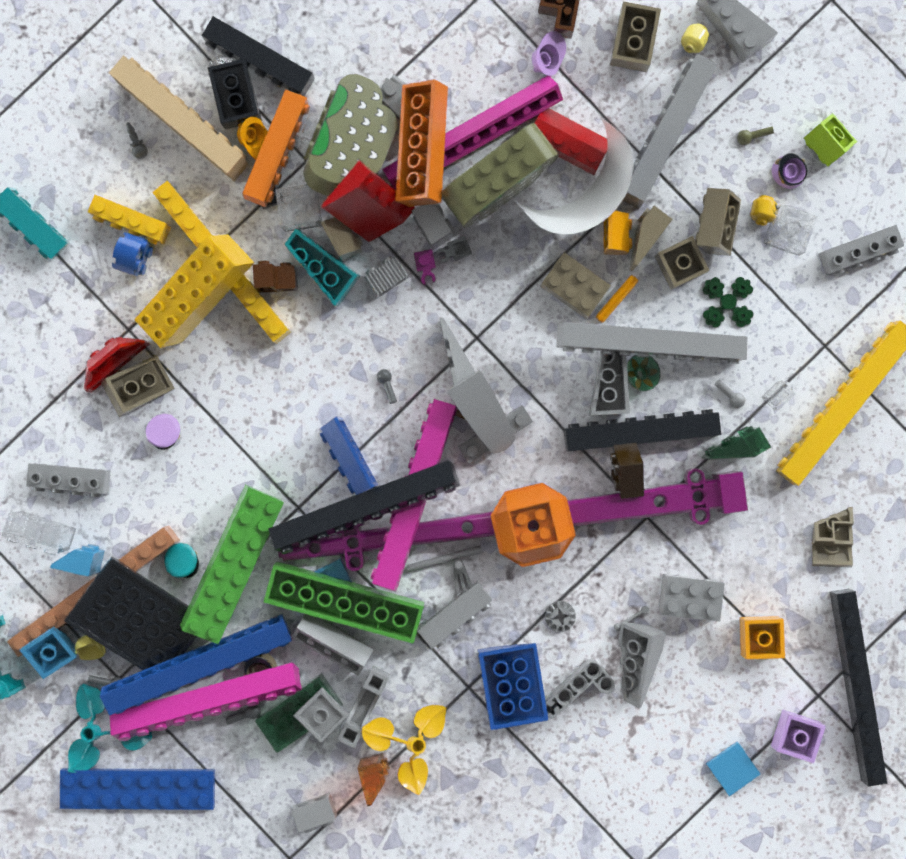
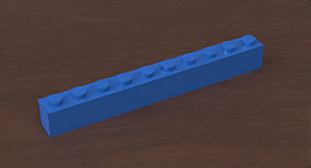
[100,614,292,716]

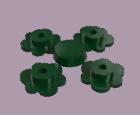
[702,277,754,328]

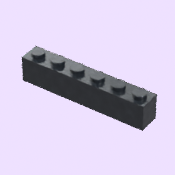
[201,16,315,96]

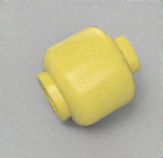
[681,23,709,53]

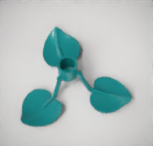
[68,684,153,773]

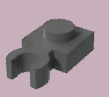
[436,236,472,264]

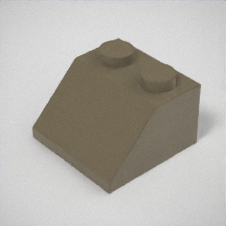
[320,217,363,262]

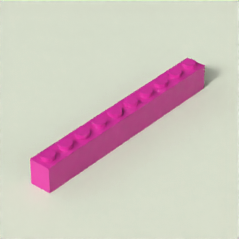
[382,76,563,190]
[370,399,457,592]
[110,663,302,741]

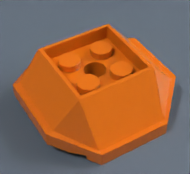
[491,483,576,567]

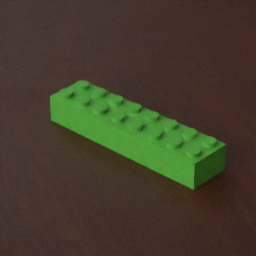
[180,484,284,644]
[263,562,425,644]

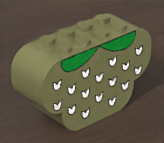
[303,74,398,196]
[441,123,559,228]

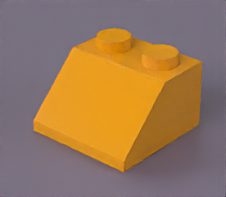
[603,210,632,255]

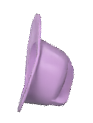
[532,31,566,76]

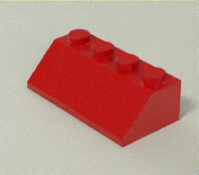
[535,108,607,175]

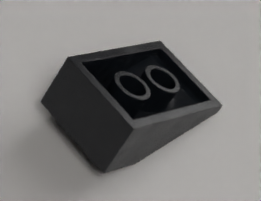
[207,58,262,129]

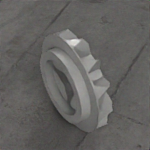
[545,601,576,632]

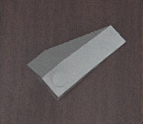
[440,318,475,386]
[618,622,666,708]

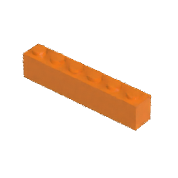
[242,89,310,207]

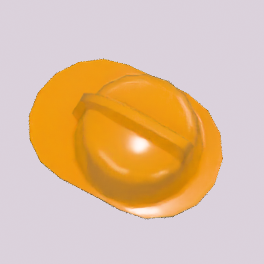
[237,117,268,160]

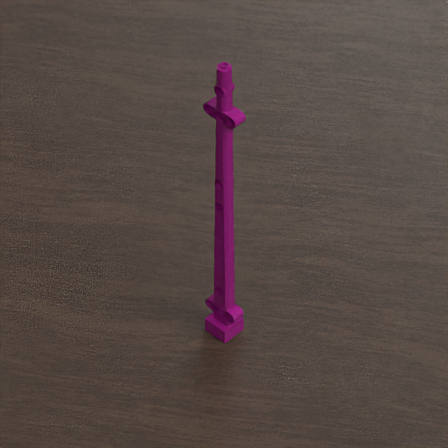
[278,468,748,571]

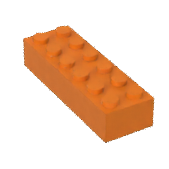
[395,79,448,207]

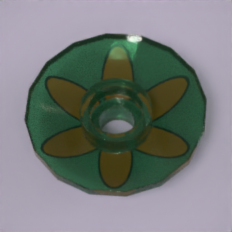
[627,355,660,391]

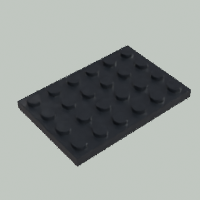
[64,556,197,670]

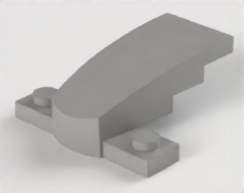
[447,370,533,463]

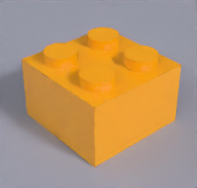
[739,616,785,659]

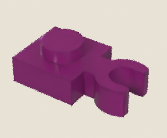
[414,249,436,285]

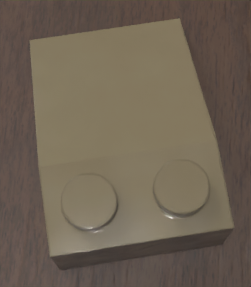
[629,205,673,271]
[101,355,175,418]

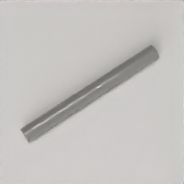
[407,545,482,572]

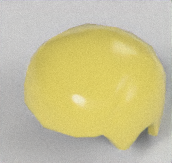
[75,635,106,660]

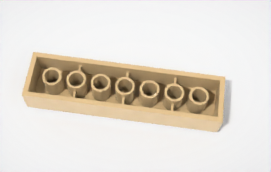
[109,55,249,182]

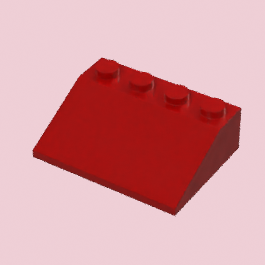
[321,160,415,242]

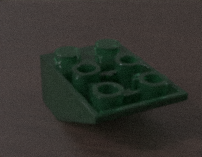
[701,426,771,459]

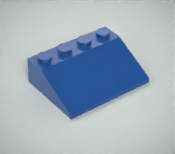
[320,416,378,495]
[477,643,548,730]

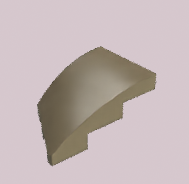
[812,507,854,567]

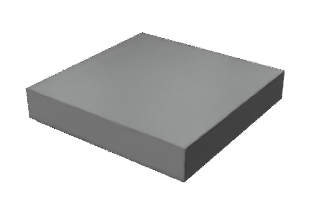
[293,687,349,744]

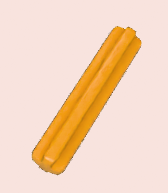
[595,275,638,323]

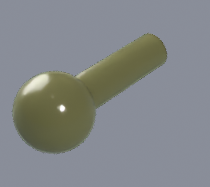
[737,126,774,145]

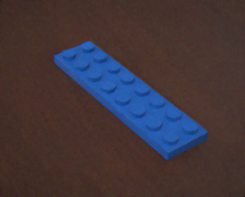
[60,768,215,810]

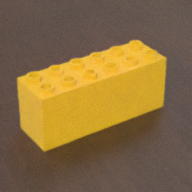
[134,234,254,348]

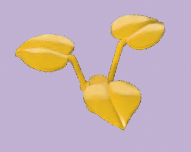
[361,705,447,795]

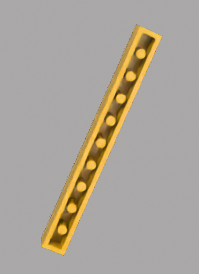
[152,181,291,344]
[776,320,906,486]

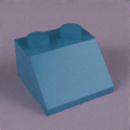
[50,544,105,577]
[20,627,77,679]

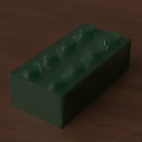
[255,673,343,753]

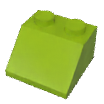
[804,113,857,167]

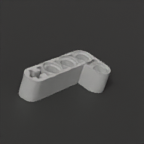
[545,659,615,719]

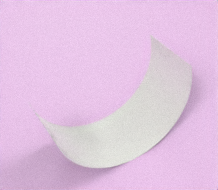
[512,115,633,234]

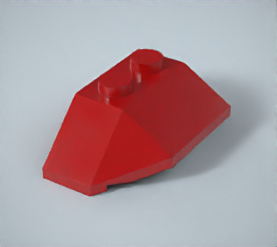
[84,337,150,393]

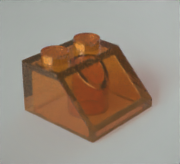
[358,753,390,807]

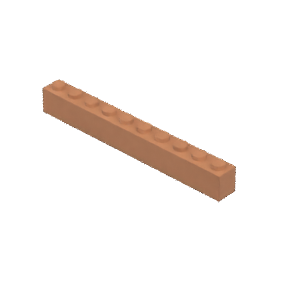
[7,525,180,657]

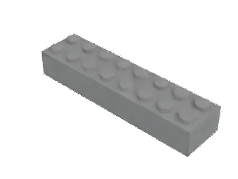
[623,53,718,209]

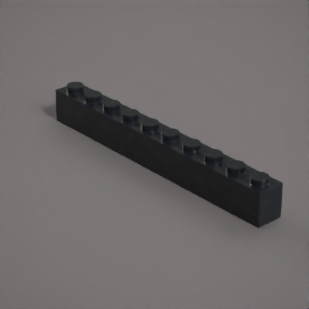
[268,460,460,554]
[829,589,888,787]

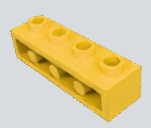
[88,194,171,245]

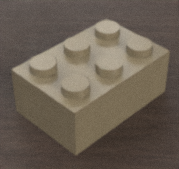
[610,1,661,72]
[696,188,741,256]
[540,252,611,319]

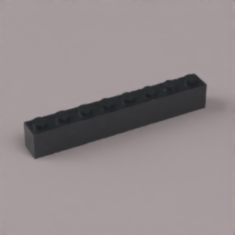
[564,409,721,452]

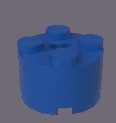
[112,232,153,276]

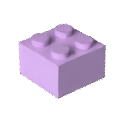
[771,709,826,763]

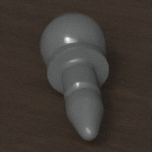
[126,122,148,159]

